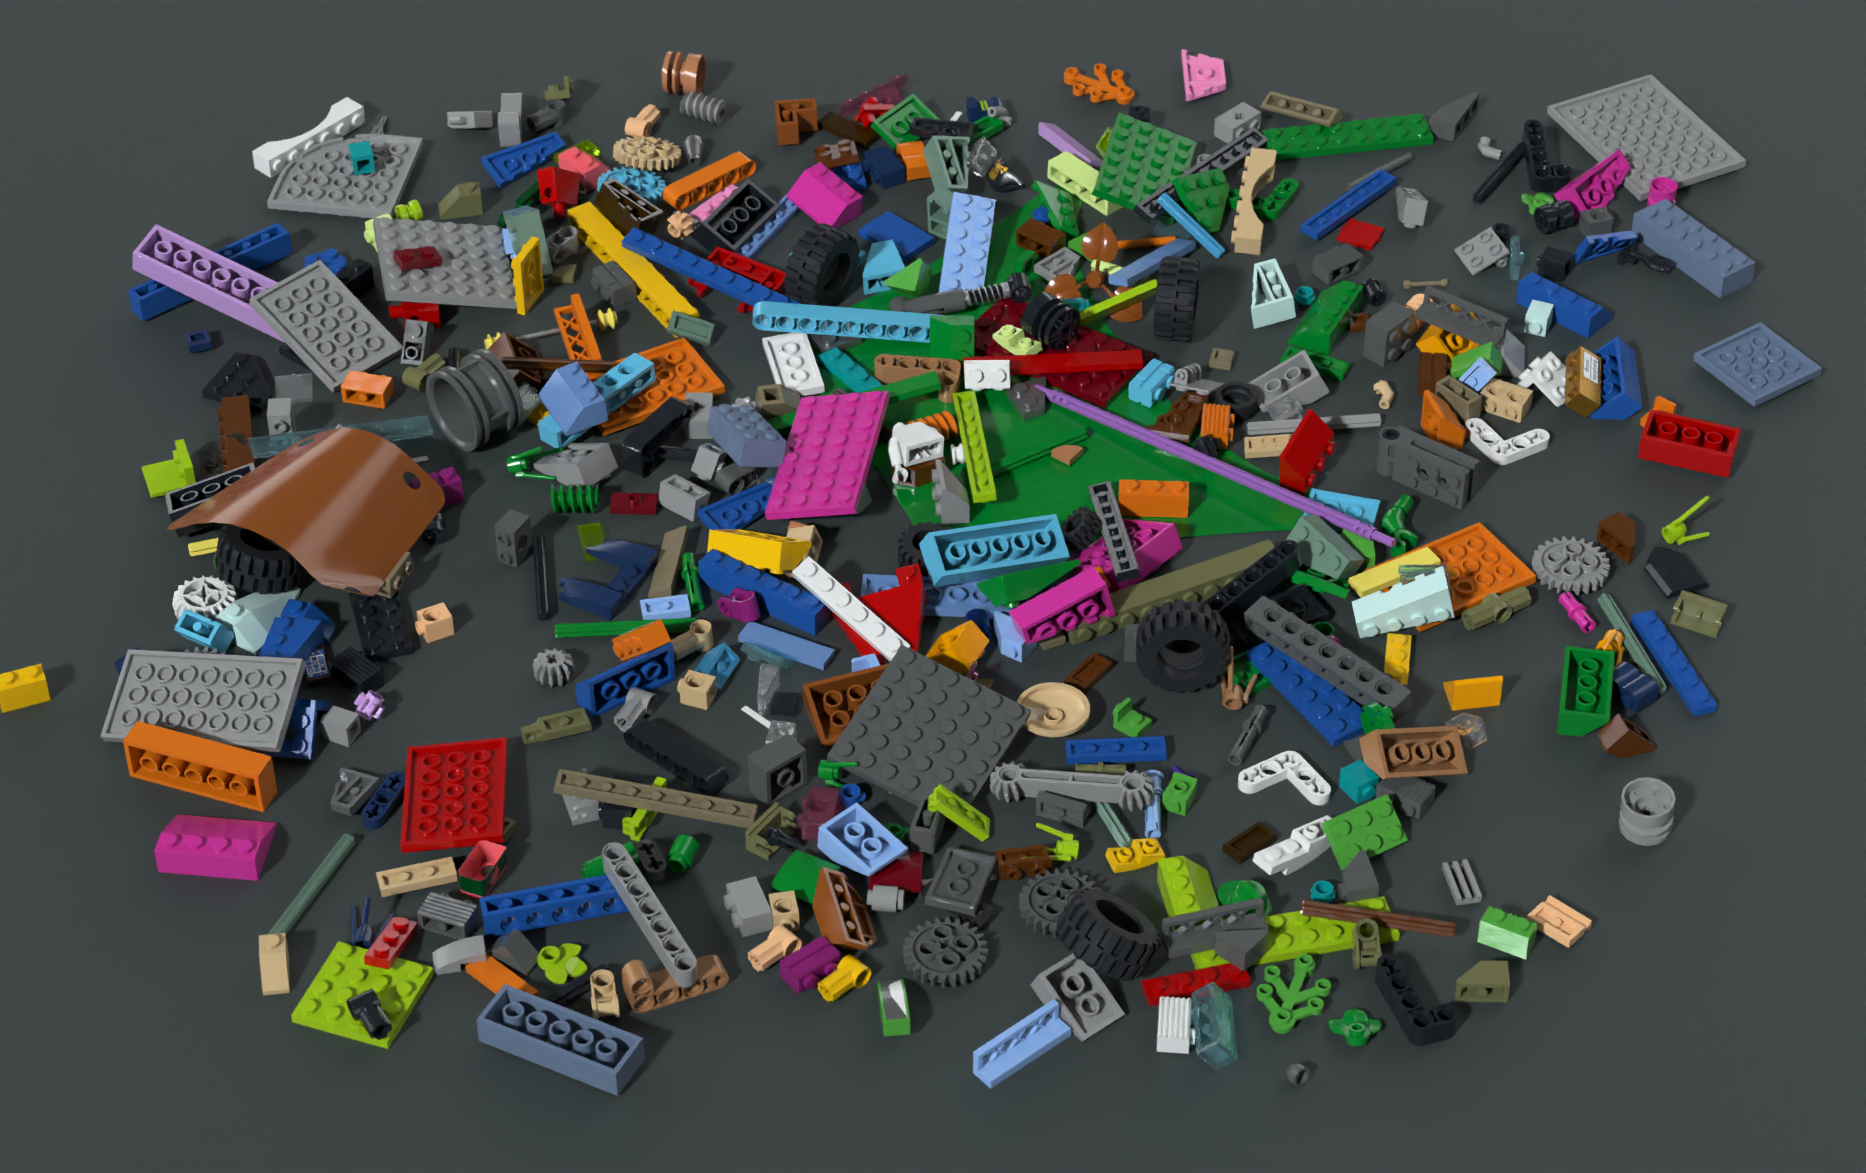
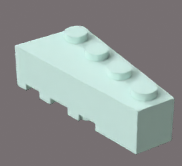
[1352,566,1454,638]

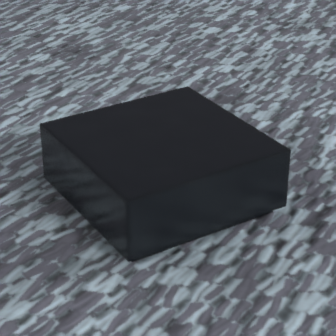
[770,692,799,717]

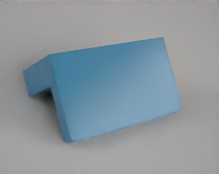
[694,642,740,692]

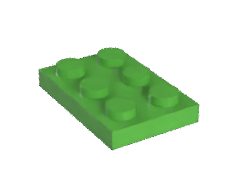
[1321,794,1408,870]

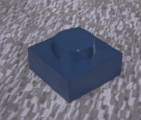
[185,329,212,353]

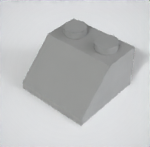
[1493,326,1525,377]

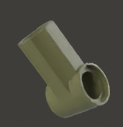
[402,353,446,392]

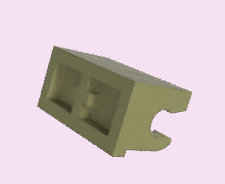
[1670,590,1728,638]
[745,802,799,861]

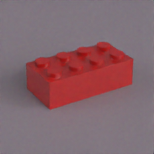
[1638,409,1741,478]

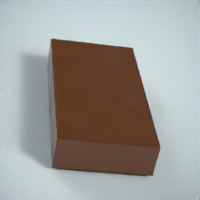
[1064,652,1113,695]

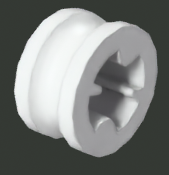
[950,443,964,465]

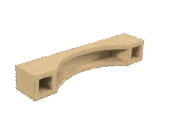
[1231,148,1277,255]

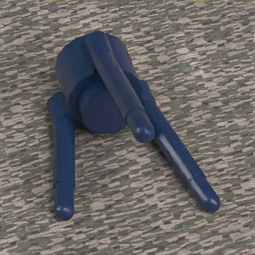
[350,896,394,950]

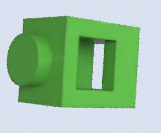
[1162,772,1198,816]

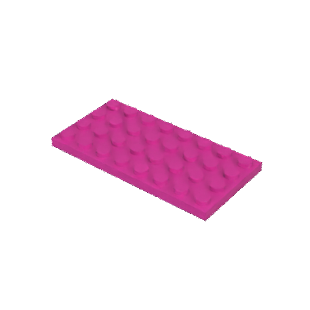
[765,391,890,520]

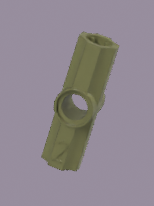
[1461,586,1532,631]

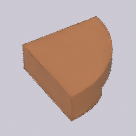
[1051,445,1083,466]

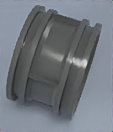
[426,349,524,452]

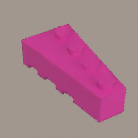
[1009,567,1116,645]

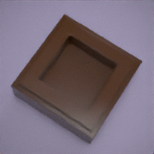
[1349,313,1370,333]

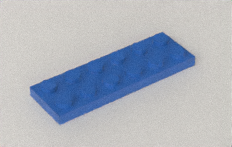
[1246,642,1364,747]

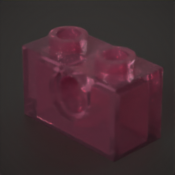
[797,786,840,841]

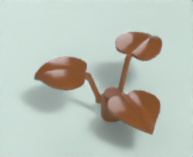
[1044,222,1143,322]

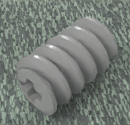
[680,91,726,126]

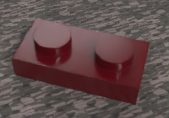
[393,246,443,270]

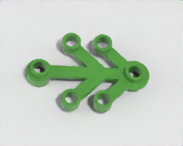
[1256,954,1331,1034]

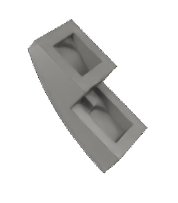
[432,935,487,975]

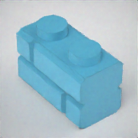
[1128,358,1175,408]
[174,609,235,653]

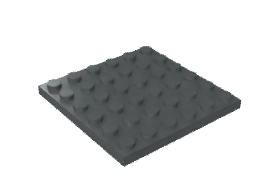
[827,645,1031,827]

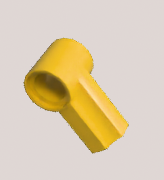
[818,954,872,1002]

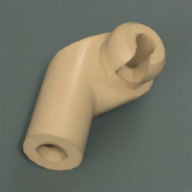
[1373,380,1395,409]

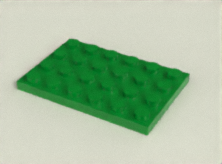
[1092,113,1197,225]

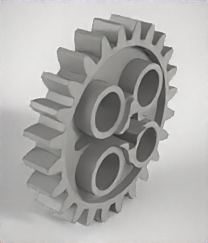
[1532,536,1610,595]

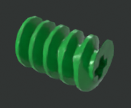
[551,484,599,513]

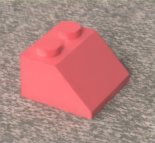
[558,146,613,193]

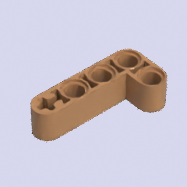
[874,354,961,403]
[622,955,729,1013]

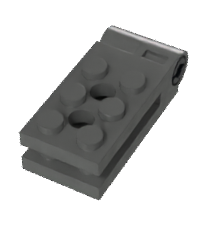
[1376,426,1480,510]

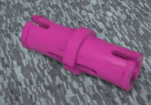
[1558,591,1596,633]

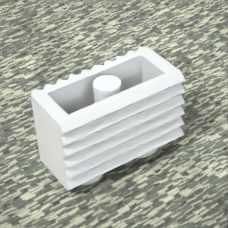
[1157,996,1197,1054]

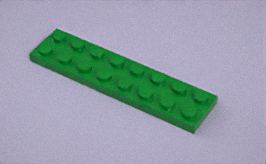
[1262,114,1434,161]

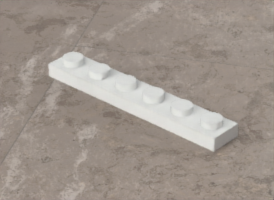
[792,556,911,662]

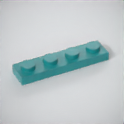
[818,347,883,393]

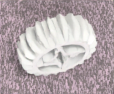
[172,574,238,622]

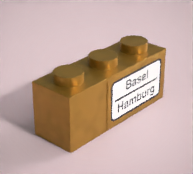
[1564,346,1601,418]

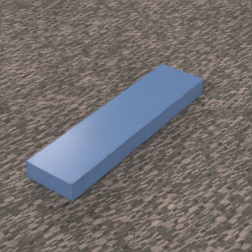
[738,622,835,671]

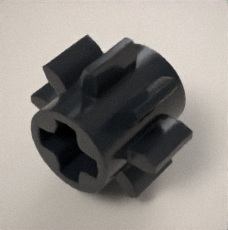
[1192,434,1221,457]

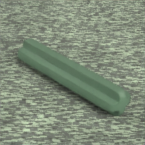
[1092,802,1133,847]

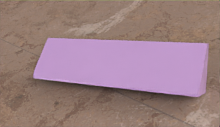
[1038,122,1103,170]

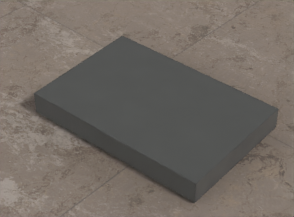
[925,846,997,916]

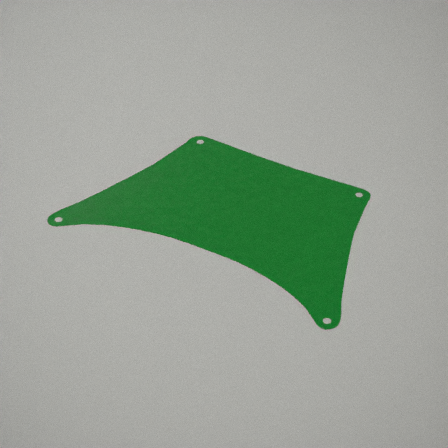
[788,185,1311,549]

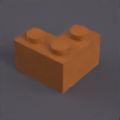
[774,98,818,146]

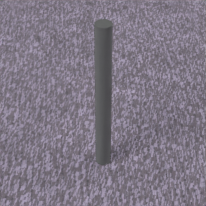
[1346,153,1413,191]

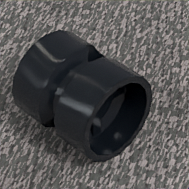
[1534,199,1574,234]

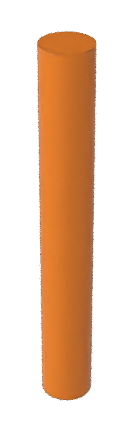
[1117,236,1176,249]

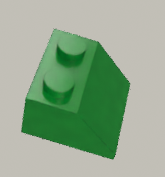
[930,315,974,367]

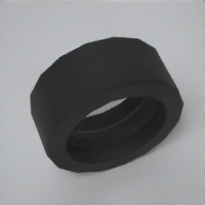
[1215,382,1258,422]

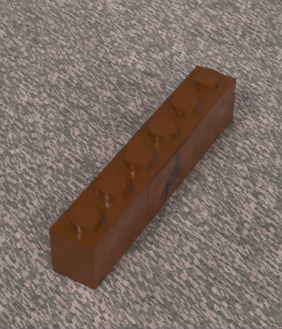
[217,395,256,473]

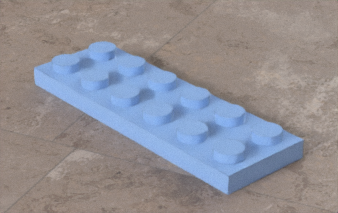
[938,192,996,306]

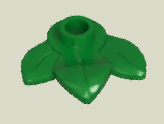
[1328,1008,1382,1046]

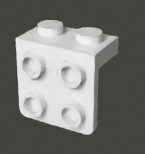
[1517,351,1566,407]
[964,360,1012,391]

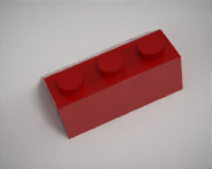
[1279,409,1336,495]

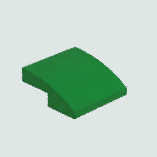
[770,849,842,907]

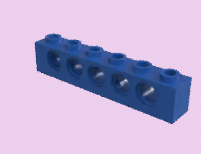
[479,875,629,938]

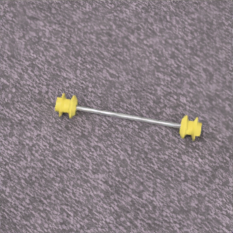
[484,308,618,350]

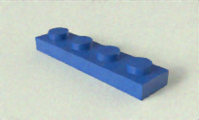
[1065,736,1167,765]

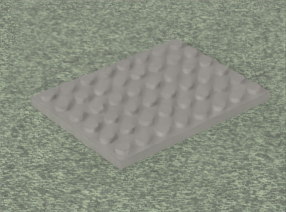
[1547,74,1746,201]

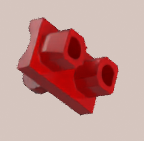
[854,97,895,129]

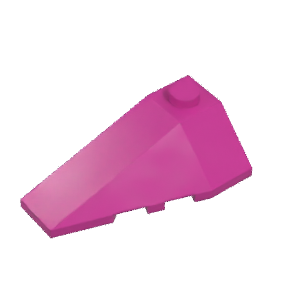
[1554,149,1630,220]

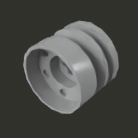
[1618,777,1676,846]

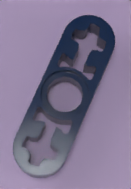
[361,772,406,830]

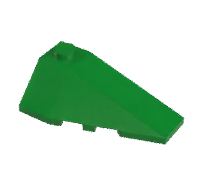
[977,559,1081,609]

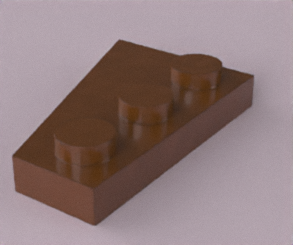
[1146,391,1208,443]

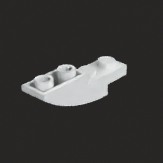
[1253,815,1332,875]

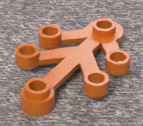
[1064,63,1135,104]

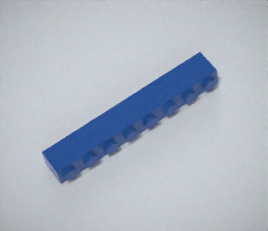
[128,223,292,321]

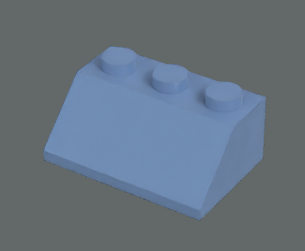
[538,362,608,436]

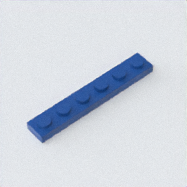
[1300,169,1397,240]
[1631,610,1717,717]

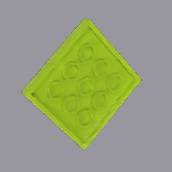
[291,941,434,1049]

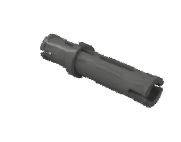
[1227,705,1268,766]

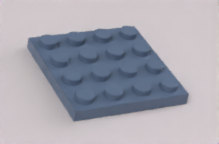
[1693,322,1822,407]

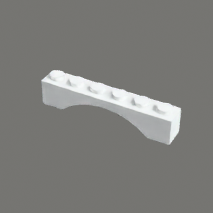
[252,97,366,178]

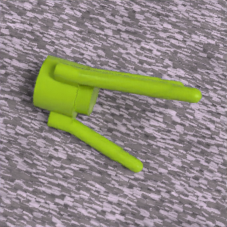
[1661,496,1710,545]
[1021,823,1079,862]

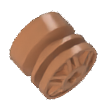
[662,51,706,95]

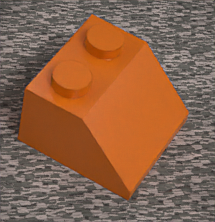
[1420,390,1466,450]

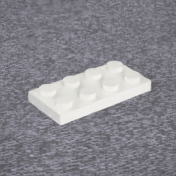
[762,332,825,397]

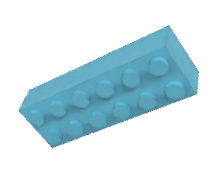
[919,514,1070,587]

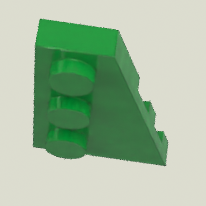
[1032,180,1079,239]

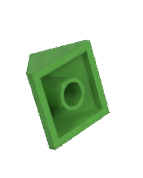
[883,258,933,297]

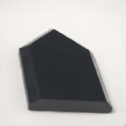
[1644,546,1709,599]

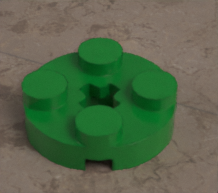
[1360,702,1395,734]

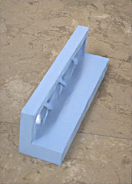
[973,999,1071,1089]

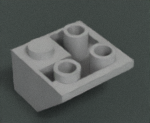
[932,459,970,525]

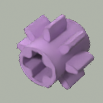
[354,690,386,721]

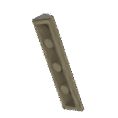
[1260,91,1343,127]
[648,526,688,598]

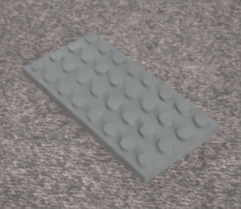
[100,649,306,752]

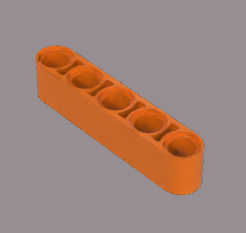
[662,151,756,211]

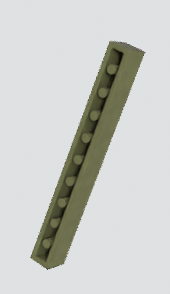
[1061,539,1275,645]

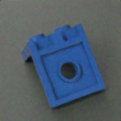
[262,698,330,760]

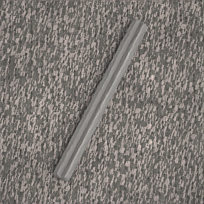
[1247,413,1381,436]

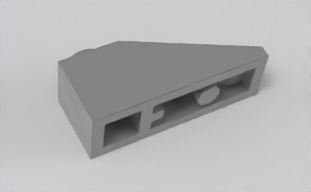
[1396,187,1428,228]

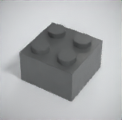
[1363,301,1415,367]
[748,734,807,808]

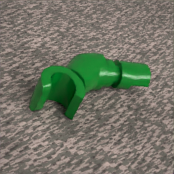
[1382,494,1418,558]

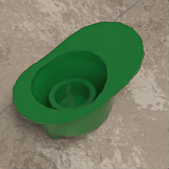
[1217,880,1272,917]

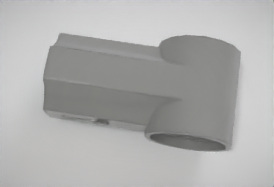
[614,687,658,732]

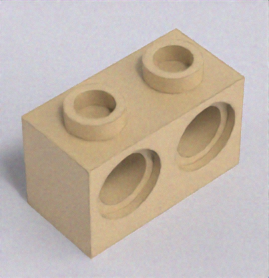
[1480,378,1533,423]

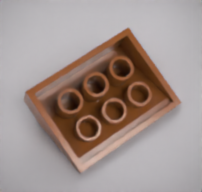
[803,663,889,747]

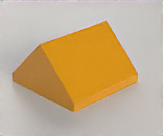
[1443,676,1503,711]

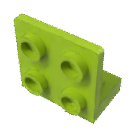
[142,439,196,498]

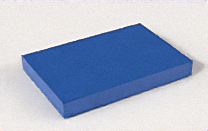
[858,211,934,262]

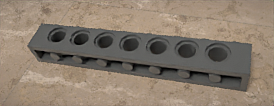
[1244,596,1413,724]

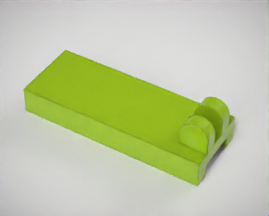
[622,776,667,842]
[928,784,990,842]

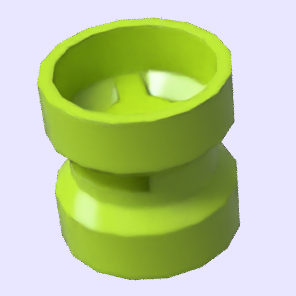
[395,199,423,221]

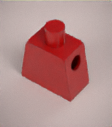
[537,166,580,219]
[389,301,441,328]

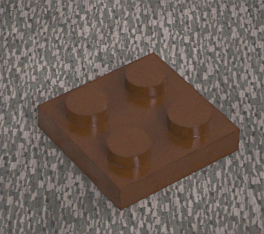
[813,140,859,168]

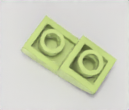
[992,325,1042,355]

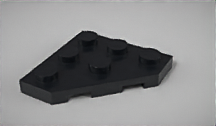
[202,352,272,414]

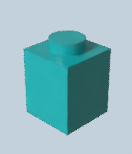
[348,141,375,176]
[1339,759,1379,804]

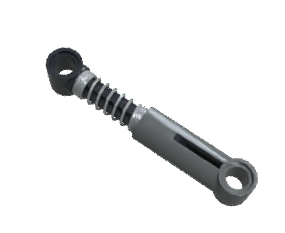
[889,272,1032,326]

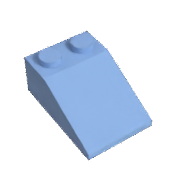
[817,803,908,877]

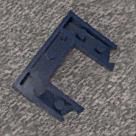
[559,539,658,621]

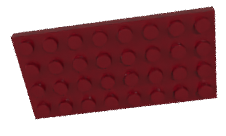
[974,297,1153,409]

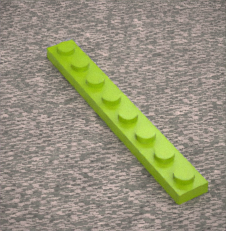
[952,391,997,503]

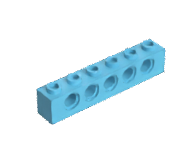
[538,353,656,448]

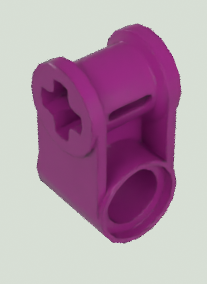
[717,587,761,623]

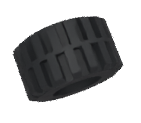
[898,521,950,577]

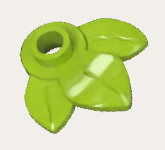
[537,943,588,984]

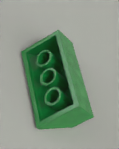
[1287,280,1364,356]
[1557,646,1615,737]

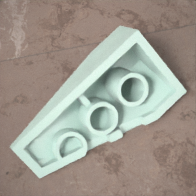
[216,587,301,655]

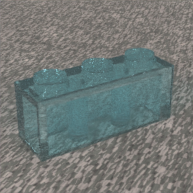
[1191,982,1238,1070]

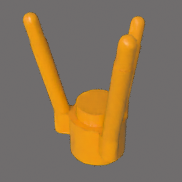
[1595,629,1625,665]

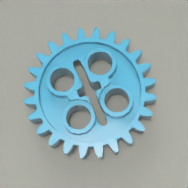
[597,166,666,205]

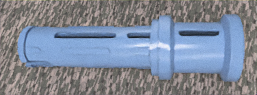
[1145,770,1164,839]

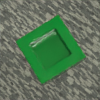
[1015,249,1035,276]

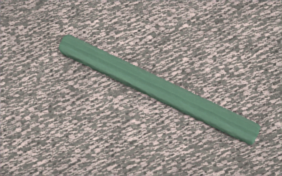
[1597,593,1667,695]
[268,834,355,935]

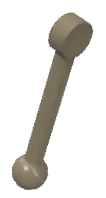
[1403,279,1449,289]

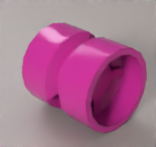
[1646,177,1678,208]

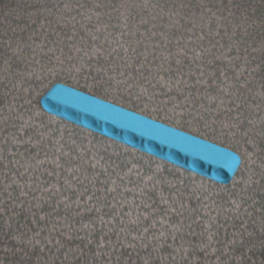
[753,301,938,343]

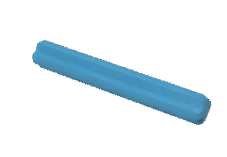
[1157,193,1225,259]

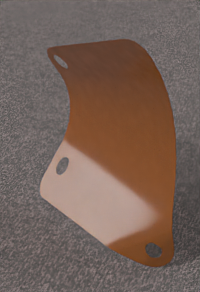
[167,428,445,596]

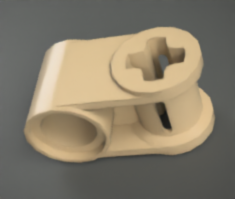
[590,969,620,1020]

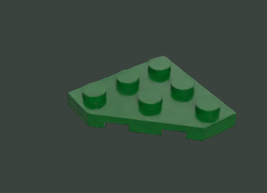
[1172,168,1230,235]

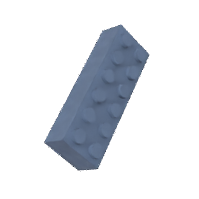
[1631,199,1756,298]
[476,984,645,1096]

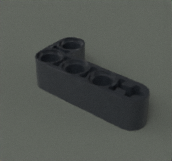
[1522,119,1572,193]
[622,396,694,478]
[1375,954,1458,1046]

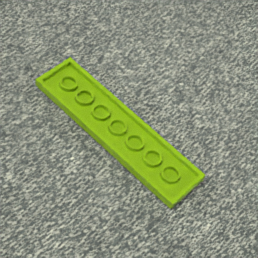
[1190,896,1400,970]

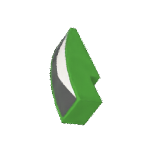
[877,979,910,1036]

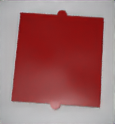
[1336,218,1385,251]

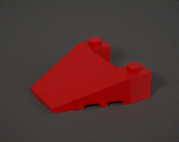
[831,563,928,665]

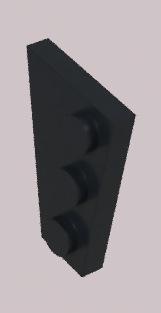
[910,117,975,151]

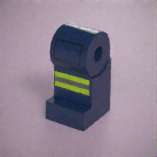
[966,97,1005,123]

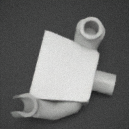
[888,422,944,484]

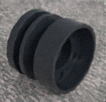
[1021,292,1081,350]

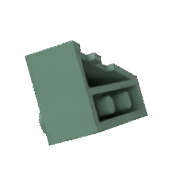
[923,136,970,193]
[927,185,995,246]
[502,205,554,275]
[1286,515,1365,579]

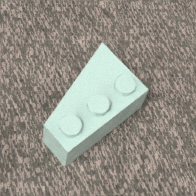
[1251,258,1296,329]

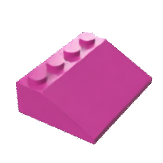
[1069,519,1183,593]
[154,814,277,881]

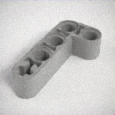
[498,93,523,148]

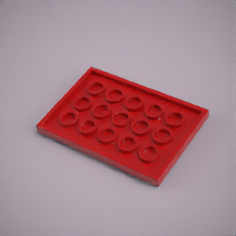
[400,737,508,853]

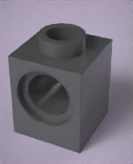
[1578,207,1614,237]

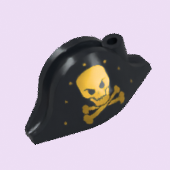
[986,152,1026,192]

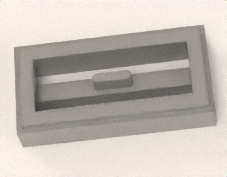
[1442,859,1482,906]

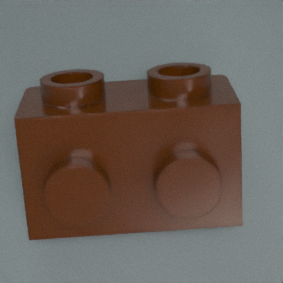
[995,844,1052,881]

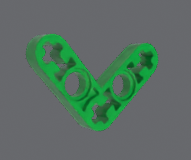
[1225,178,1299,221]

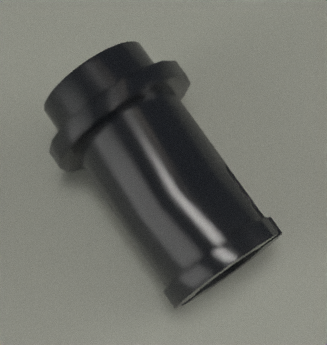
[765,826,799,853]

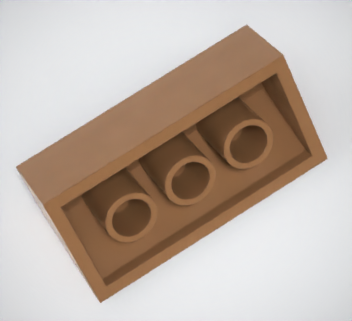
[1359,726,1468,779]

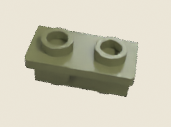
[544,75,574,100]

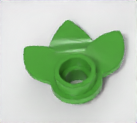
[1521,192,1554,215]

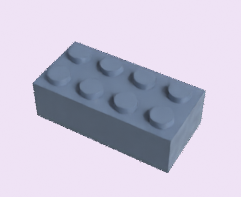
[706,404,787,467]

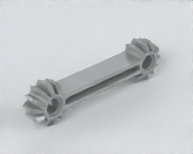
[989,760,1155,812]

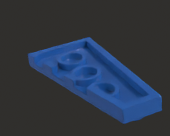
[481,132,566,190]
[697,478,775,530]

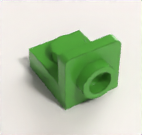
[1113,697,1152,737]

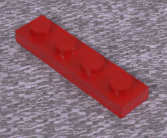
[1141,963,1250,1006]

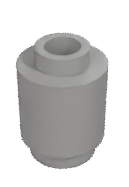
[867,885,904,912]

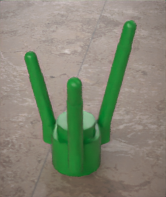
[507,446,564,480]
[818,759,858,789]

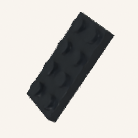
[1227,585,1329,650]
[349,590,414,662]

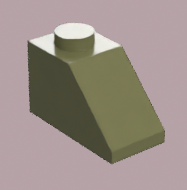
[438,182,483,220]
[1454,960,1510,1002]

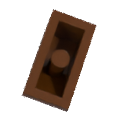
[1596,511,1636,565]
[1597,714,1657,759]

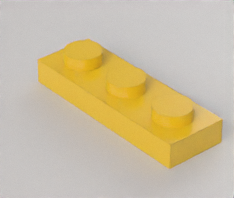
[1384,633,1412,686]

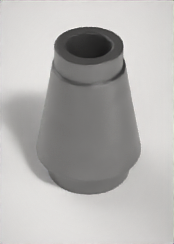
[683,135,704,166]

